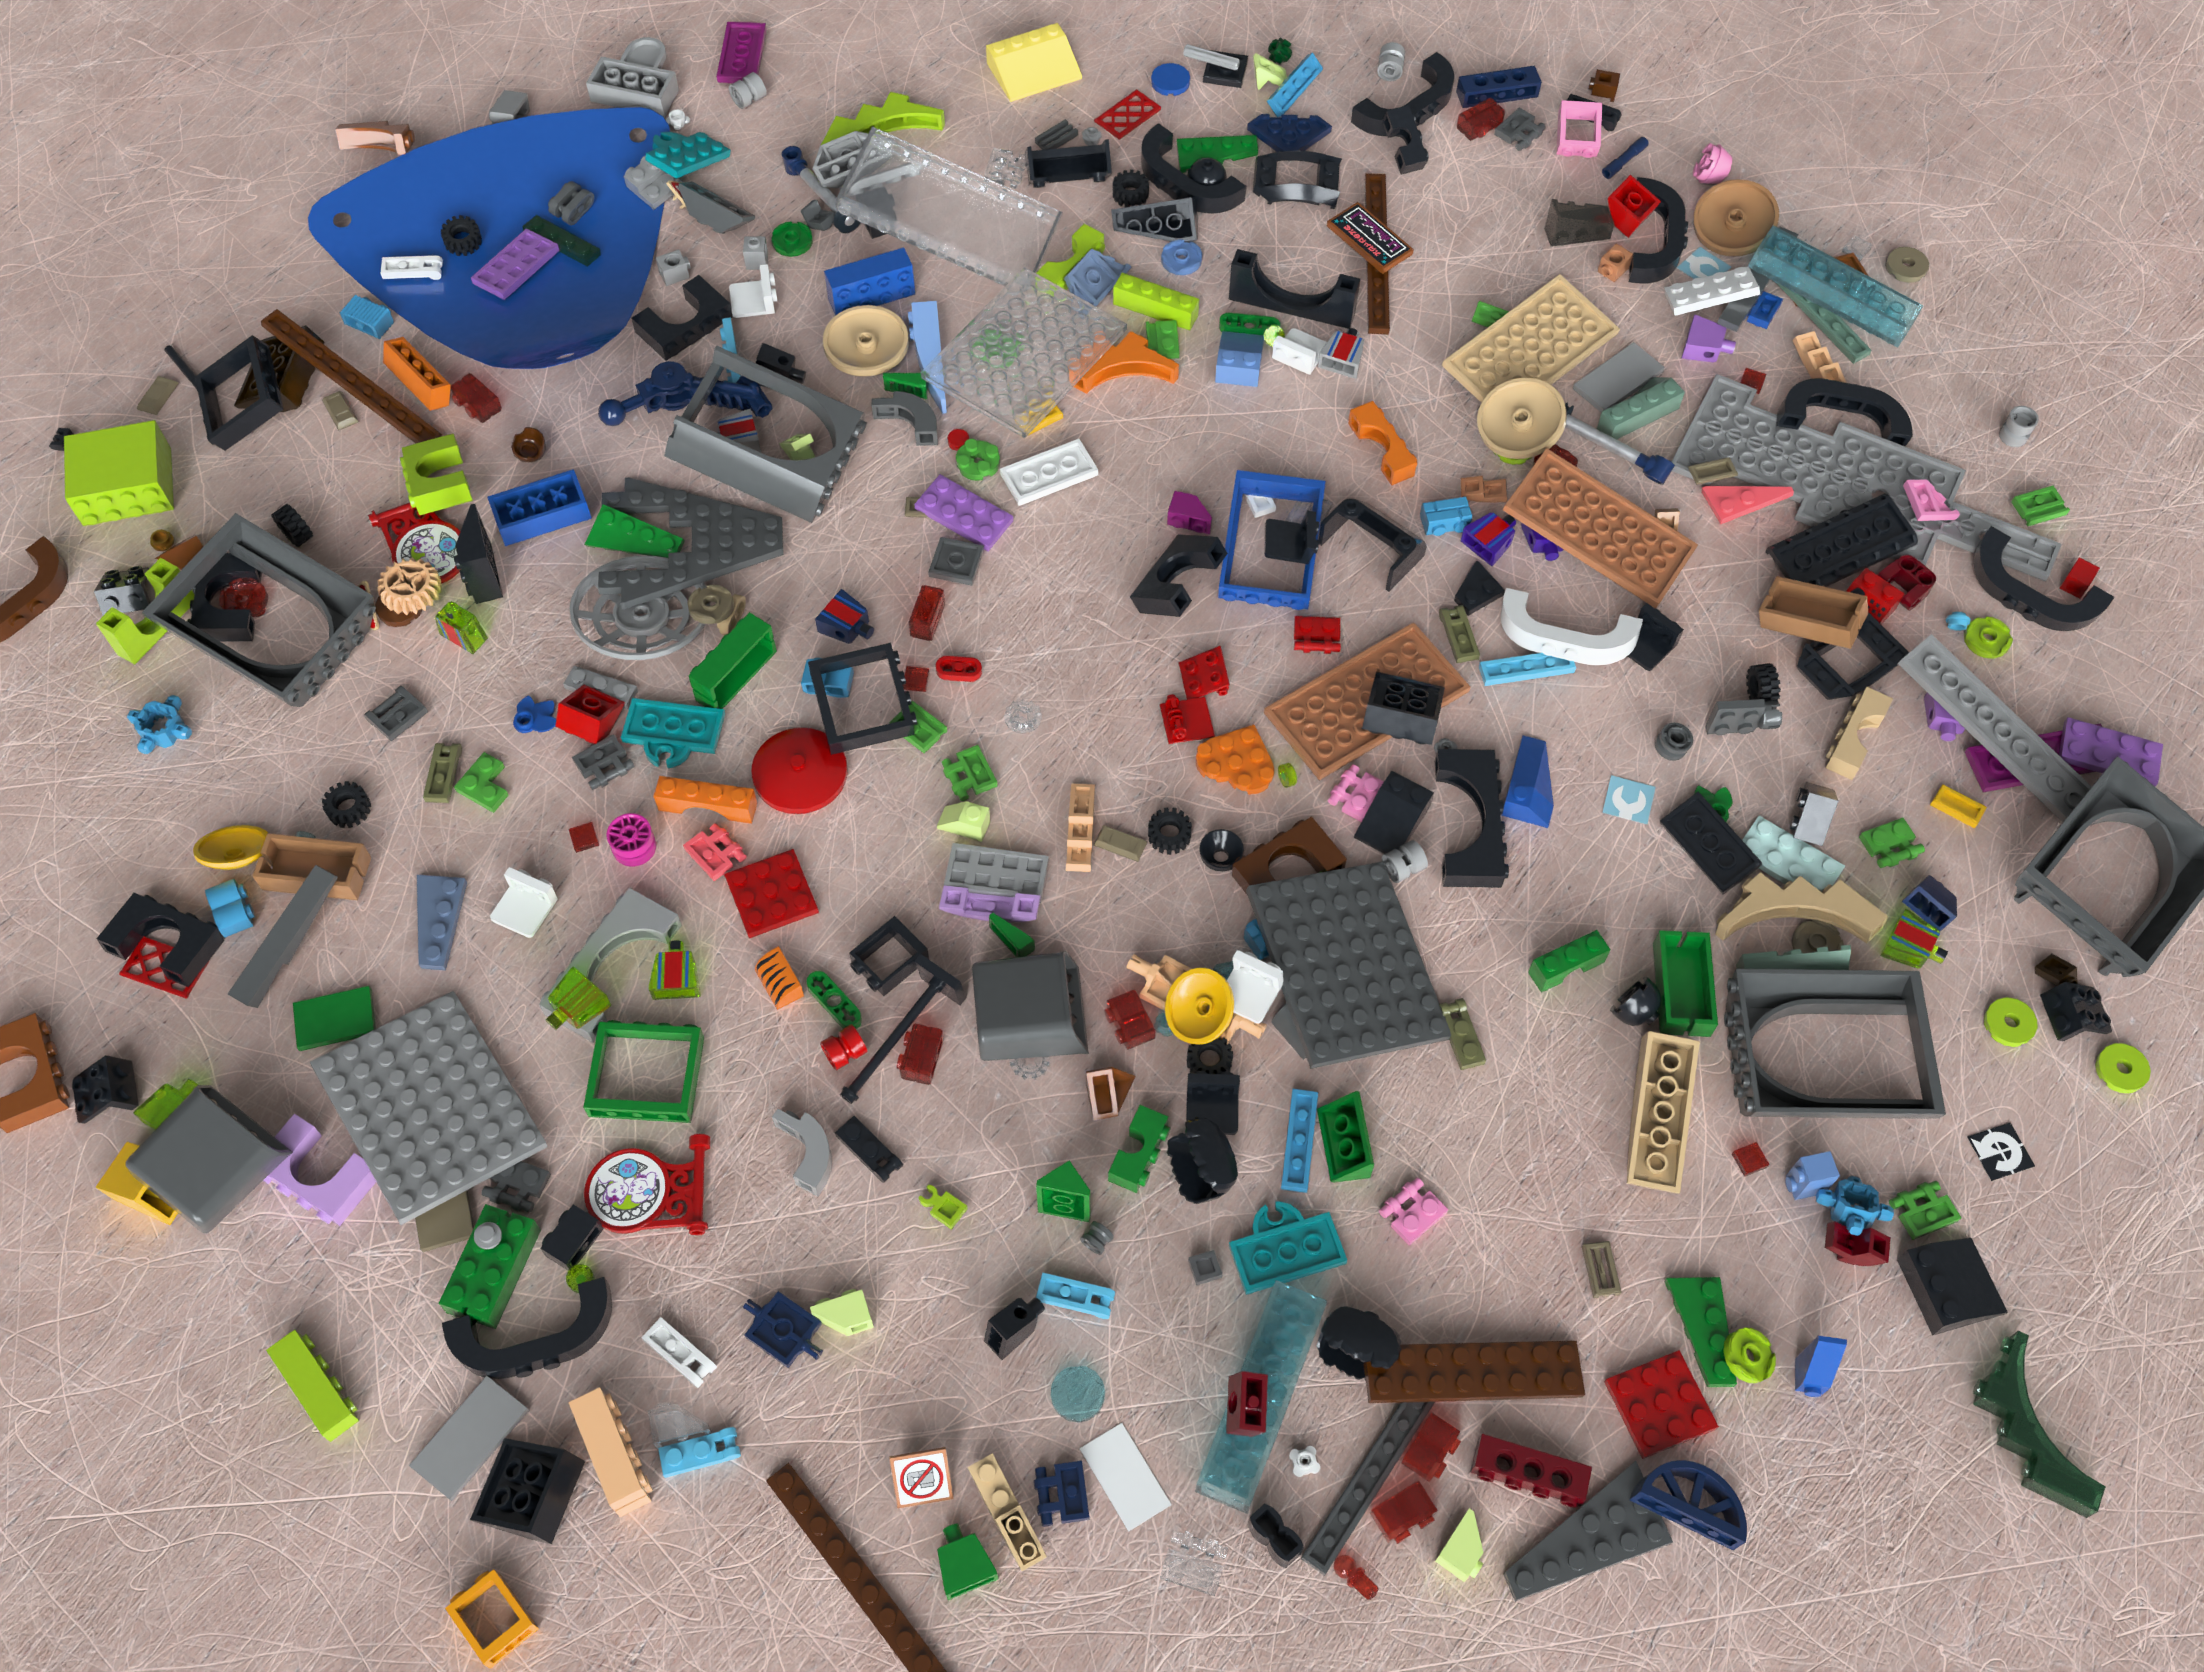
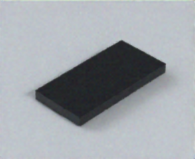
[1660,792,1762,894]

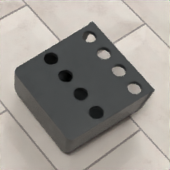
[972,951,1089,1061]
[126,1085,293,1233]

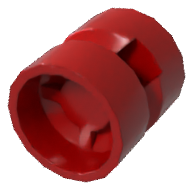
[820,1024,868,1071]

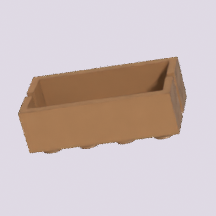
[1759,576,1868,649]
[253,833,371,901]

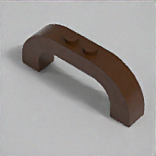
[0,536,68,643]

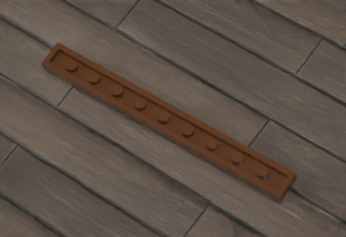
[1365,173,1390,335]
[261,309,442,444]
[766,1462,947,1672]

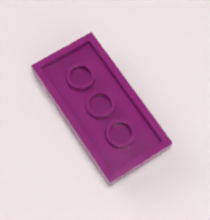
[716,22,767,83]

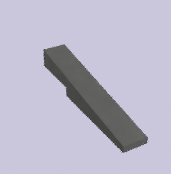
[228,865,338,1008]

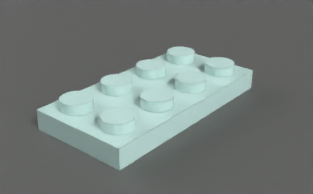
[1742,816,1845,892]

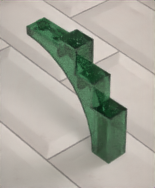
[1973,1331,2106,1518]

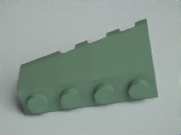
[1597,377,1685,440]
[1736,945,1851,970]

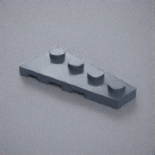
[417,875,467,971]

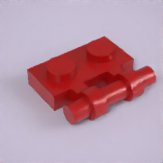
[1294,616,1341,654]

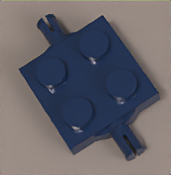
[743,1291,823,1368]

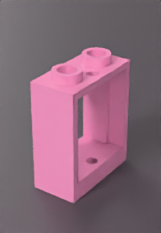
[1557,100,1602,158]

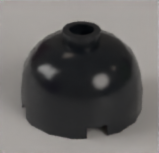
[1187,158,1227,186]
[1610,976,1662,1026]

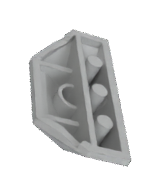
[813,131,894,188]

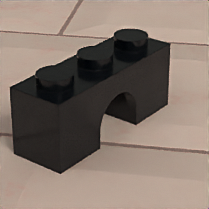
[1382,105,1429,175]

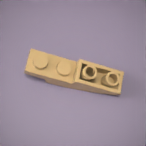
[967,1453,1047,1571]

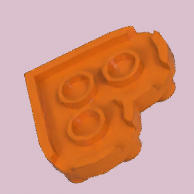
[1196,724,1274,795]

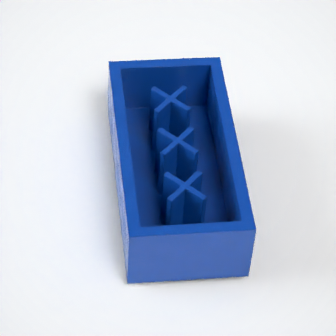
[824,247,915,316]
[487,469,592,546]

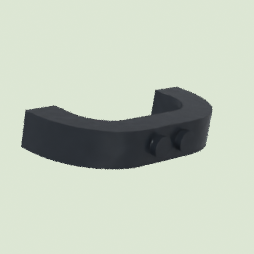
[1351,52,1454,136]
[1141,123,1246,214]
[1628,177,1688,284]
[1776,378,1913,446]
[1973,526,2114,631]
[442,1277,612,1379]

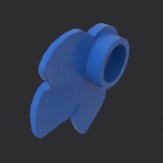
[513,696,556,733]

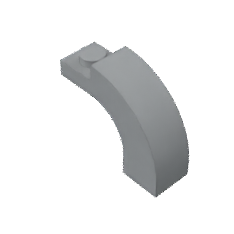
[772,1109,832,1197]

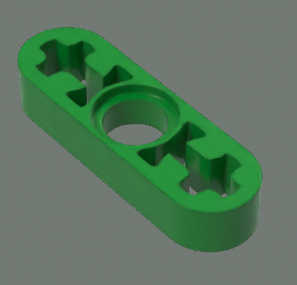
[1219,313,1280,338]
[806,971,862,1029]

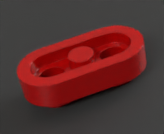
[935,656,982,682]

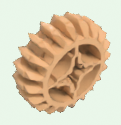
[377,557,441,615]

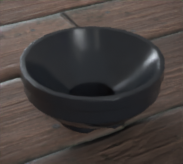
[1199,829,1244,872]

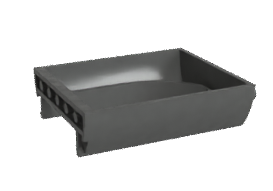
[664,346,867,523]
[142,513,376,707]
[2014,756,2204,977]
[1724,969,1946,1119]

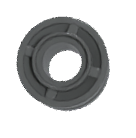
[1655,723,1693,761]

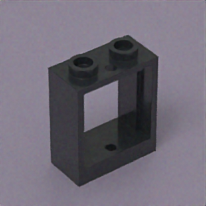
[849,916,929,996]

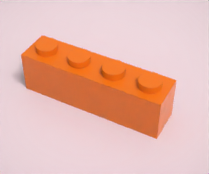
[383,337,450,411]

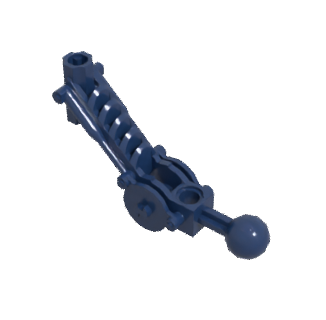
[598,361,773,426]

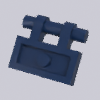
[1034,1461,1090,1527]

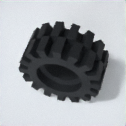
[1113,169,1149,207]
[441,215,482,256]
[271,504,313,547]
[1746,663,1781,702]
[322,781,371,828]
[1148,807,1192,855]
[1186,1036,1233,1074]

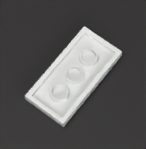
[1664,266,1760,316]
[1000,439,1098,506]

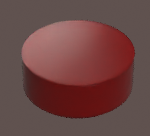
[947,429,969,451]

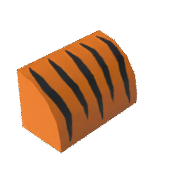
[755,946,804,1010]

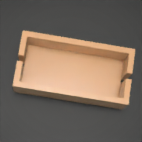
[568,1387,653,1517]

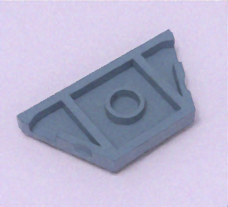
[1064,249,1132,321]

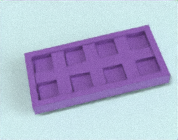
[471,229,560,300]
[915,474,1013,552]
[2059,717,2163,786]

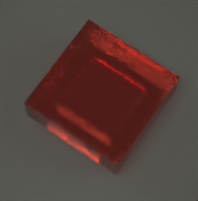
[1740,368,1767,394]
[903,666,930,692]
[569,822,599,853]
[1732,1142,1770,1177]

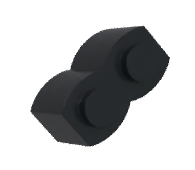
[1248,1503,1304,1568]

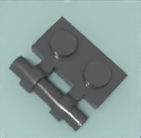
[1494,107,1546,151]
[572,734,635,790]
[482,1161,551,1213]

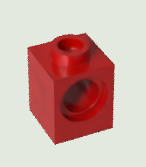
[2059,557,2100,599]

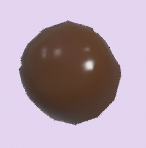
[511,427,546,463]

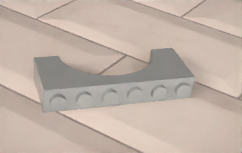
[539,888,682,1043]

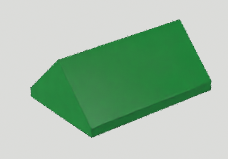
[1317,1091,1374,1183]
[1036,1160,1091,1223]

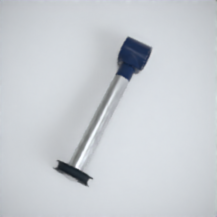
[782,146,863,233]
[1565,402,1675,485]

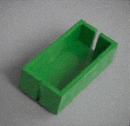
[688,612,777,709]
[1653,930,1718,1037]
[438,1204,541,1329]

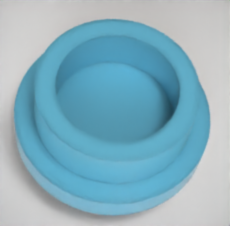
[1946,612,1970,631]

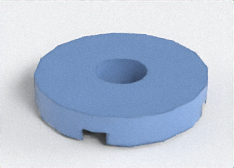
[1161,239,1202,275]

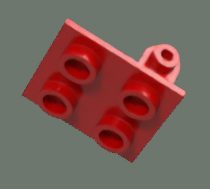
[1179,646,1230,699]
[1159,694,1215,744]

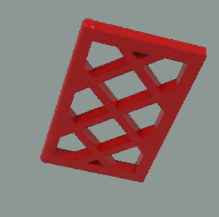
[1094,89,1161,140]
[119,937,209,999]

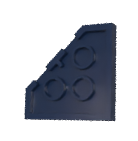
[1247,114,1332,162]

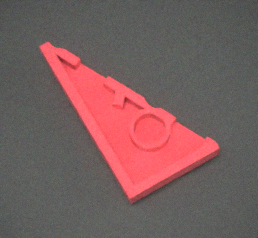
[1702,486,1794,524]

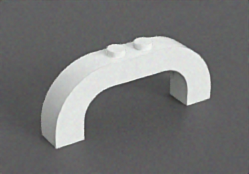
[1500,588,1643,665]

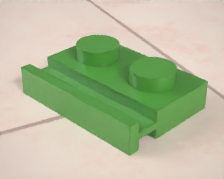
[1146,320,1180,359]
[2011,486,2070,527]
[889,701,947,753]

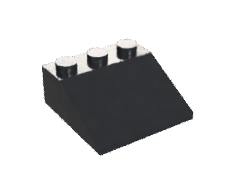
[453,504,503,604]
[1362,672,1445,745]
[1897,1238,2008,1336]
[470,1438,585,1544]

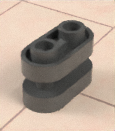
[548,181,594,225]

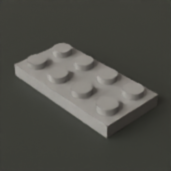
[944,843,1049,903]

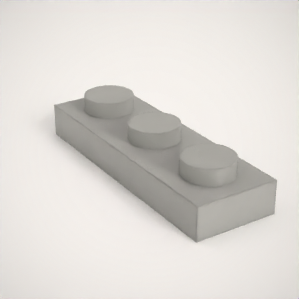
[563,666,638,709]

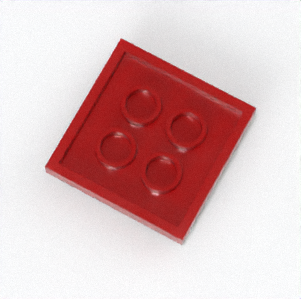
[724,849,819,939]
[1604,1350,1719,1459]

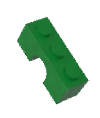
[1528,930,1611,993]
[1108,1105,1171,1193]

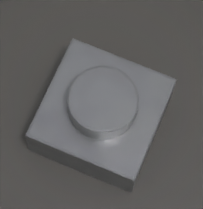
[1188,1250,1222,1286]

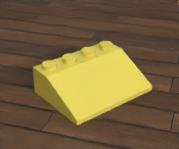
[986,23,1082,102]

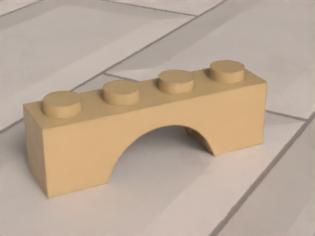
[1825,687,1893,780]

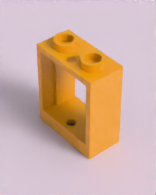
[445,1569,539,1668]

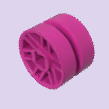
[606,813,656,867]

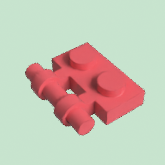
[683,823,747,881]

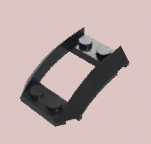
[1253,151,1342,209]
[1797,612,1910,700]

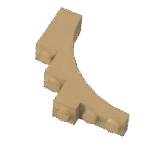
[1715,872,1888,943]

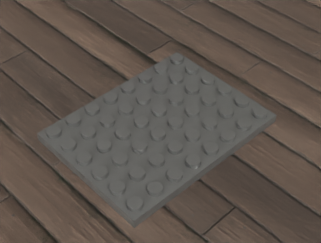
[1246,862,1451,1069]

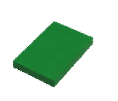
[293,986,376,1051]

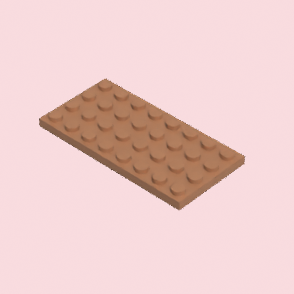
[1503,448,1698,608]
[1264,622,1471,780]

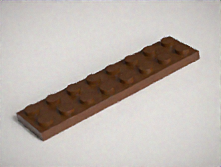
[1364,1340,1585,1403]

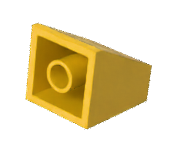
[95,1142,178,1225]

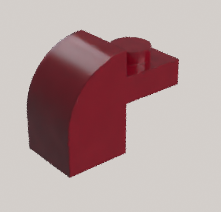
[1825,1221,1891,1266]

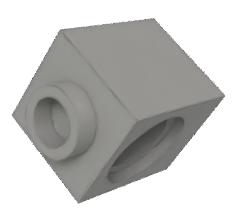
[743,236,768,270]
[656,249,691,286]

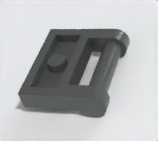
[364,685,428,741]

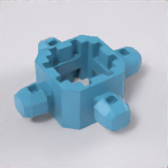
[127,695,192,754]
[1816,1176,1894,1236]

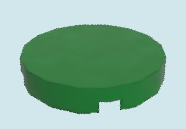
[771,221,813,257]

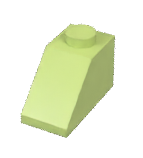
[937,801,990,842]
[1435,1508,1484,1582]

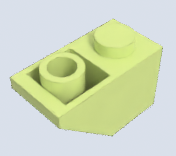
[810,1289,874,1336]

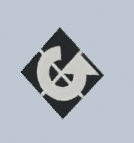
[1967,1122,2035,1181]

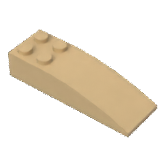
[1627,1031,1700,1194]

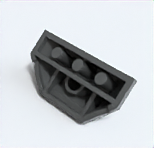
[678,181,755,234]

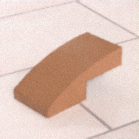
[1461,476,1507,503]

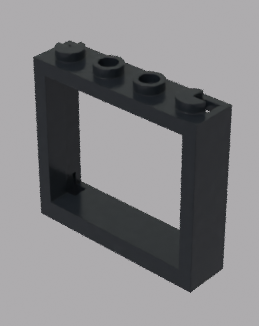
[195,335,284,451]
[808,643,917,755]

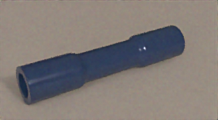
[1602,137,1649,179]

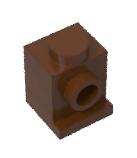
[1588,69,1620,102]

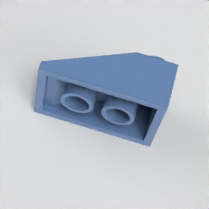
[1215,331,1264,387]

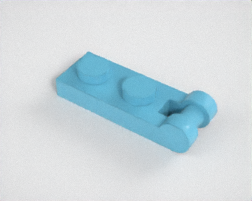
[1036,1273,1116,1319]
[658,1427,741,1478]

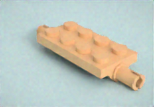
[1127,954,1267,1044]

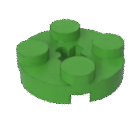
[956,439,1000,481]

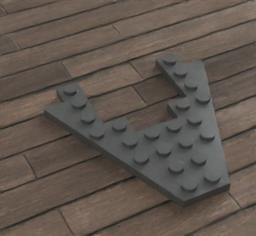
[598,478,784,609]

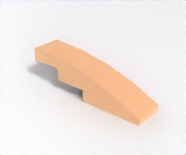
[1792,331,1846,383]
[1066,784,1095,872]

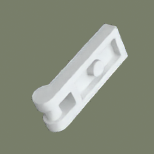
[380,255,443,280]
[642,1317,717,1388]

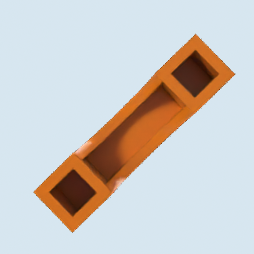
[1348,401,1417,485]
[653,776,757,824]

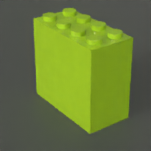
[64,420,174,526]

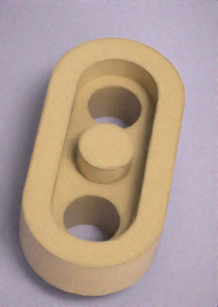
[717,594,746,635]

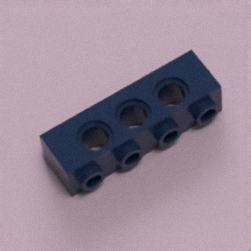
[1456,66,1542,108]

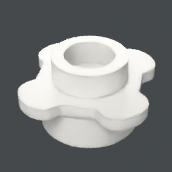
[666,109,690,130]
[1289,1446,1320,1477]

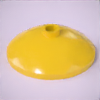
[193,825,268,870]
[1165,968,1234,1045]

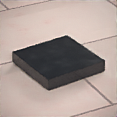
[1203,50,1248,88]

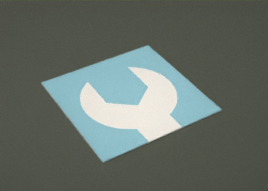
[1677,247,1731,279]
[1602,775,1656,824]

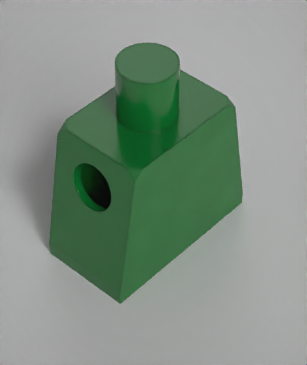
[937,1523,999,1600]

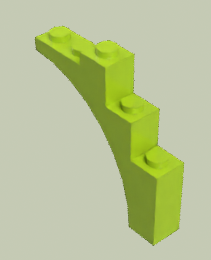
[821,92,945,145]

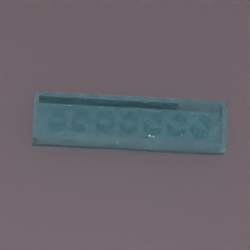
[1748,225,1923,348]
[1195,1280,1327,1514]

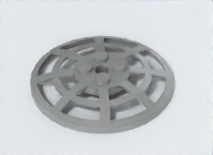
[569,556,710,660]

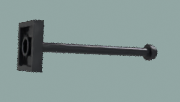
[840,954,966,1104]

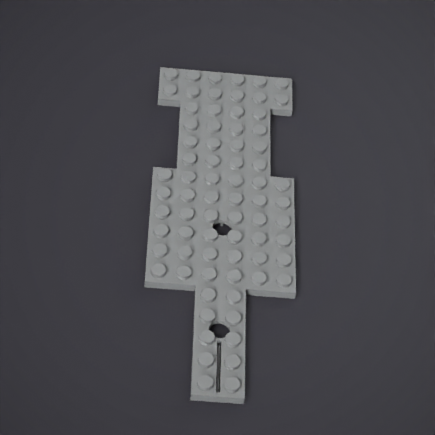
[1672,374,2062,582]

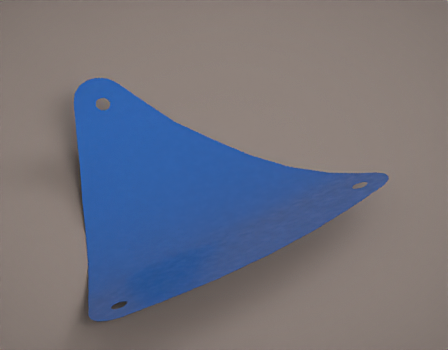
[308,107,670,369]

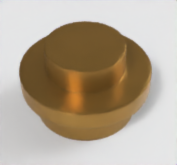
[150,529,174,551]

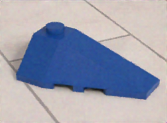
[1501,735,1554,828]

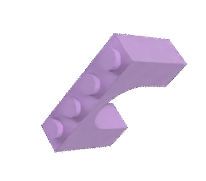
[263,1114,376,1226]

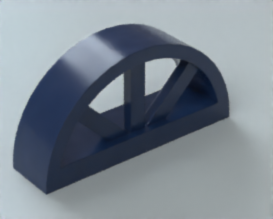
[1629,1460,1747,1550]

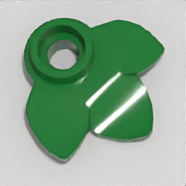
[1694,786,1733,822]

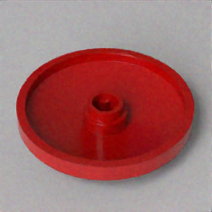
[751,727,848,814]

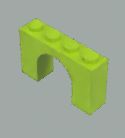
[400,433,473,515]
[96,558,195,665]

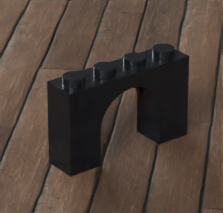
[631,275,733,361]
[1130,534,1228,617]
[187,553,262,642]
[96,893,225,987]

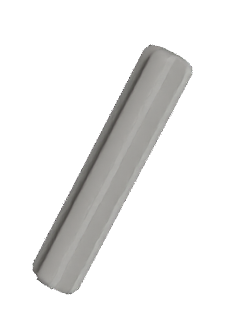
[1183,44,1240,71]

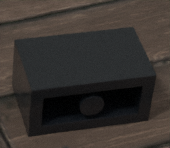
[540,1204,604,1273]

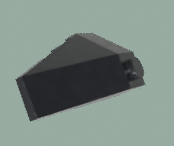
[1111,197,1198,242]

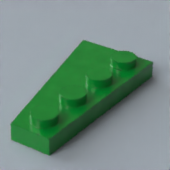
[1176,135,1258,173]
[584,504,685,559]
[1664,1277,1737,1387]

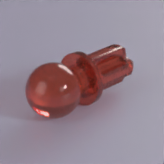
[1334,1555,1379,1600]

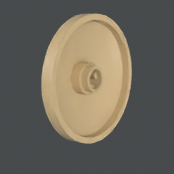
[823,305,909,376]
[1477,378,1567,459]

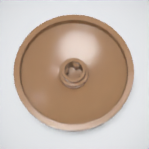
[1693,179,1779,257]

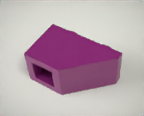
[1167,491,1212,535]

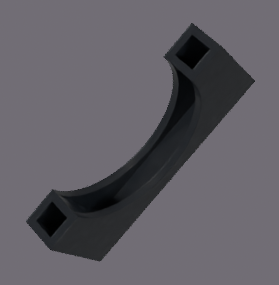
[1229,249,1360,329]

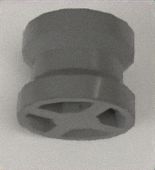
[1080,1221,1114,1255]

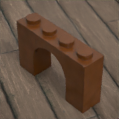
[1232,816,1347,896]

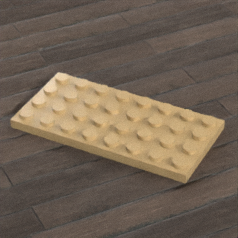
[1442,274,1620,403]

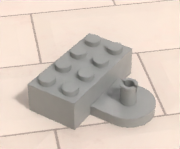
[586,37,679,117]

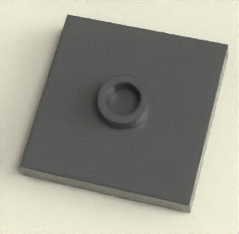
[928,537,984,586]

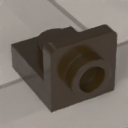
[2035,953,2078,986]

